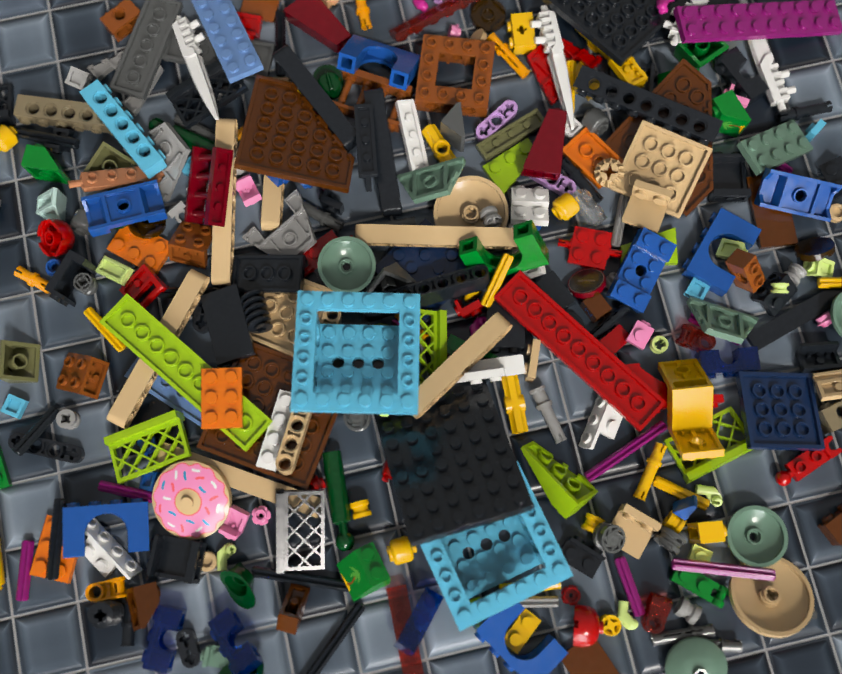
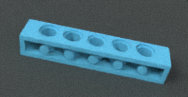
[80,79,167,179]

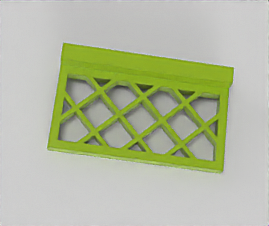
[419,309,447,386]
[663,406,754,484]
[103,410,192,484]

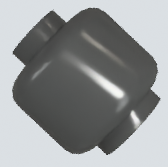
[581,108,609,135]
[71,207,91,236]

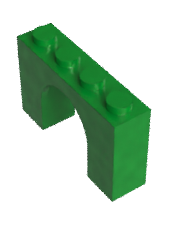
[459,220,549,280]

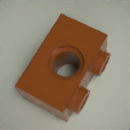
[100,0,140,42]
[725,248,766,293]

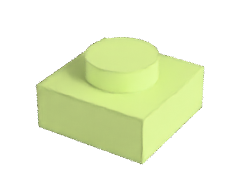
[687,544,713,562]

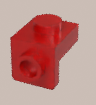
[454,299,486,319]

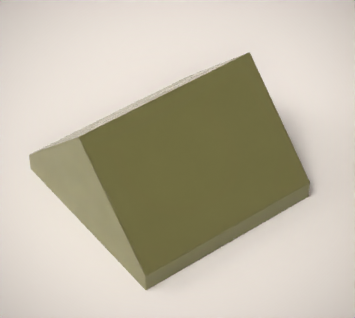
[83,141,136,172]
[0,340,40,383]

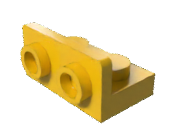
[608,57,648,88]

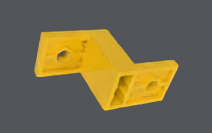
[658,358,724,461]

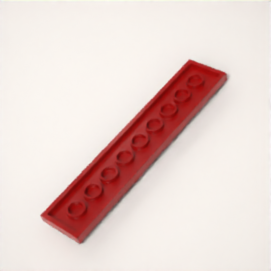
[494,270,667,432]

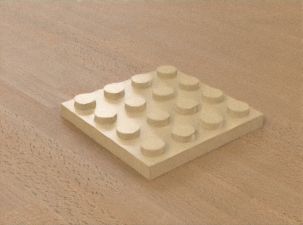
[610,120,713,219]
[250,279,332,357]

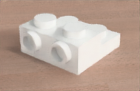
[510,185,549,226]

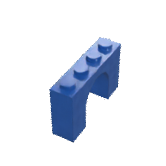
[337,34,421,91]
[681,207,762,297]
[62,498,149,558]
[473,603,568,674]

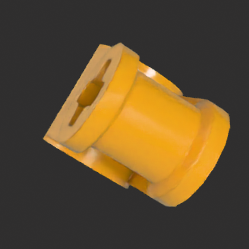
[85,576,127,602]

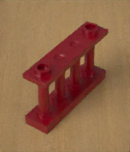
[184,146,233,227]

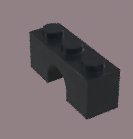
[714,47,769,106]

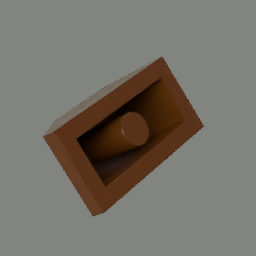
[125,581,161,631]
[276,583,311,635]

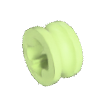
[770,283,789,293]
[649,336,669,354]

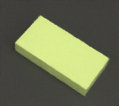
[95,256,134,286]

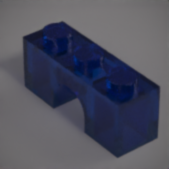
[694,346,761,380]
[394,587,444,657]
[141,604,187,674]
[208,608,264,674]

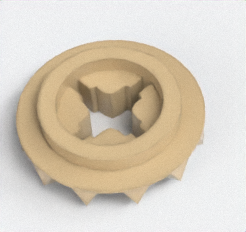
[594,158,625,188]

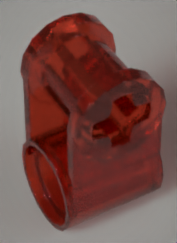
[675,324,716,354]
[641,591,672,634]

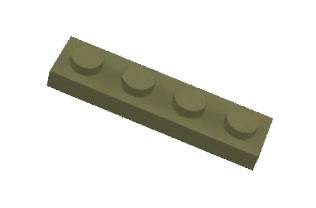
[476,108,544,162]

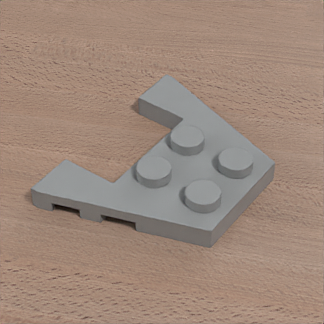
[87,50,164,116]
[123,122,191,201]
[242,189,317,255]

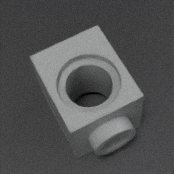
[65,66,93,90]

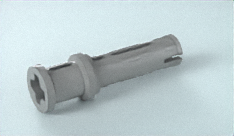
[529,385,567,444]

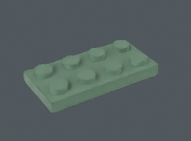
[736,119,814,176]

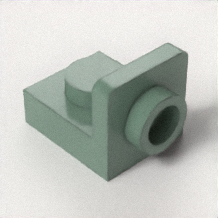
[200,643,234,669]

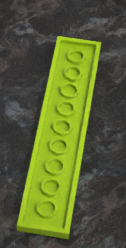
[99,293,273,452]

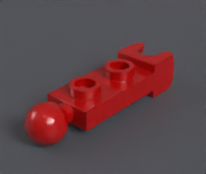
[775,435,842,486]

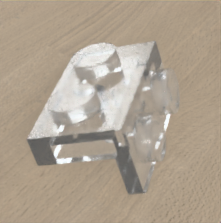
[572,189,607,229]

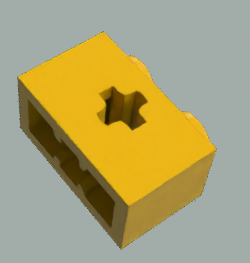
[507,12,536,55]
[687,520,727,544]

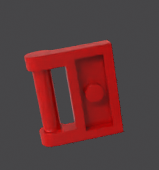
[119,264,168,310]

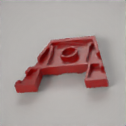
[526,38,602,106]

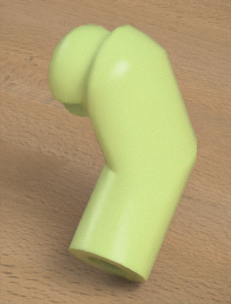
[695,484,723,507]
[217,543,237,571]
[617,600,638,630]

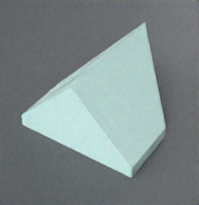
[36,187,67,221]

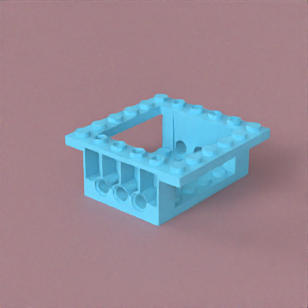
[290,290,420,415]
[420,461,574,631]

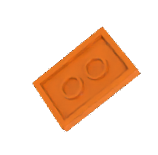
[563,127,623,190]
[106,226,169,275]
[201,367,243,430]
[29,515,78,584]

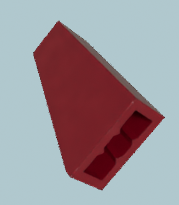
[283,0,351,54]
[520,108,567,180]

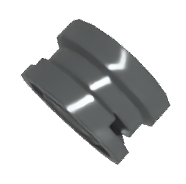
[343,413,371,432]
[593,522,626,553]
[653,525,686,555]

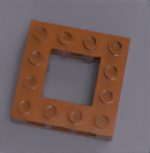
[415,34,496,118]

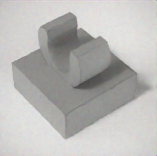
[166,200,186,223]

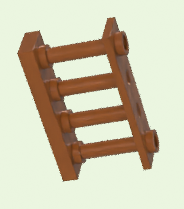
[332,69,413,133]

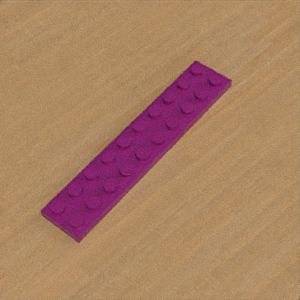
[673,0,842,44]

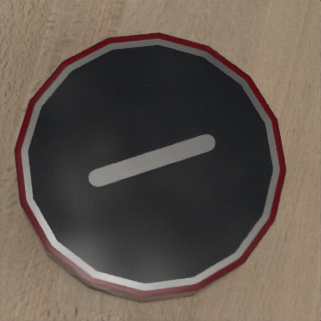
[568,268,606,299]

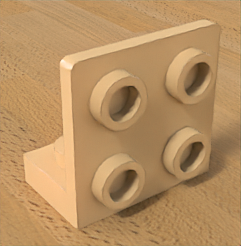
[621,179,673,233]
[611,503,662,559]

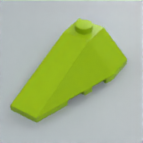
[521,441,598,519]

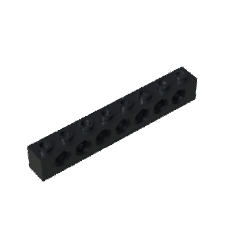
[573,65,723,146]

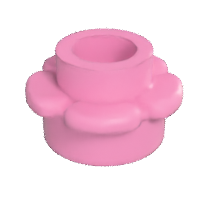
[448,23,461,38]
[815,311,832,328]
[252,506,271,525]

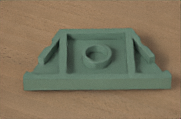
[397,156,466,204]
[686,296,759,345]

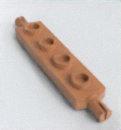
[68,166,165,192]

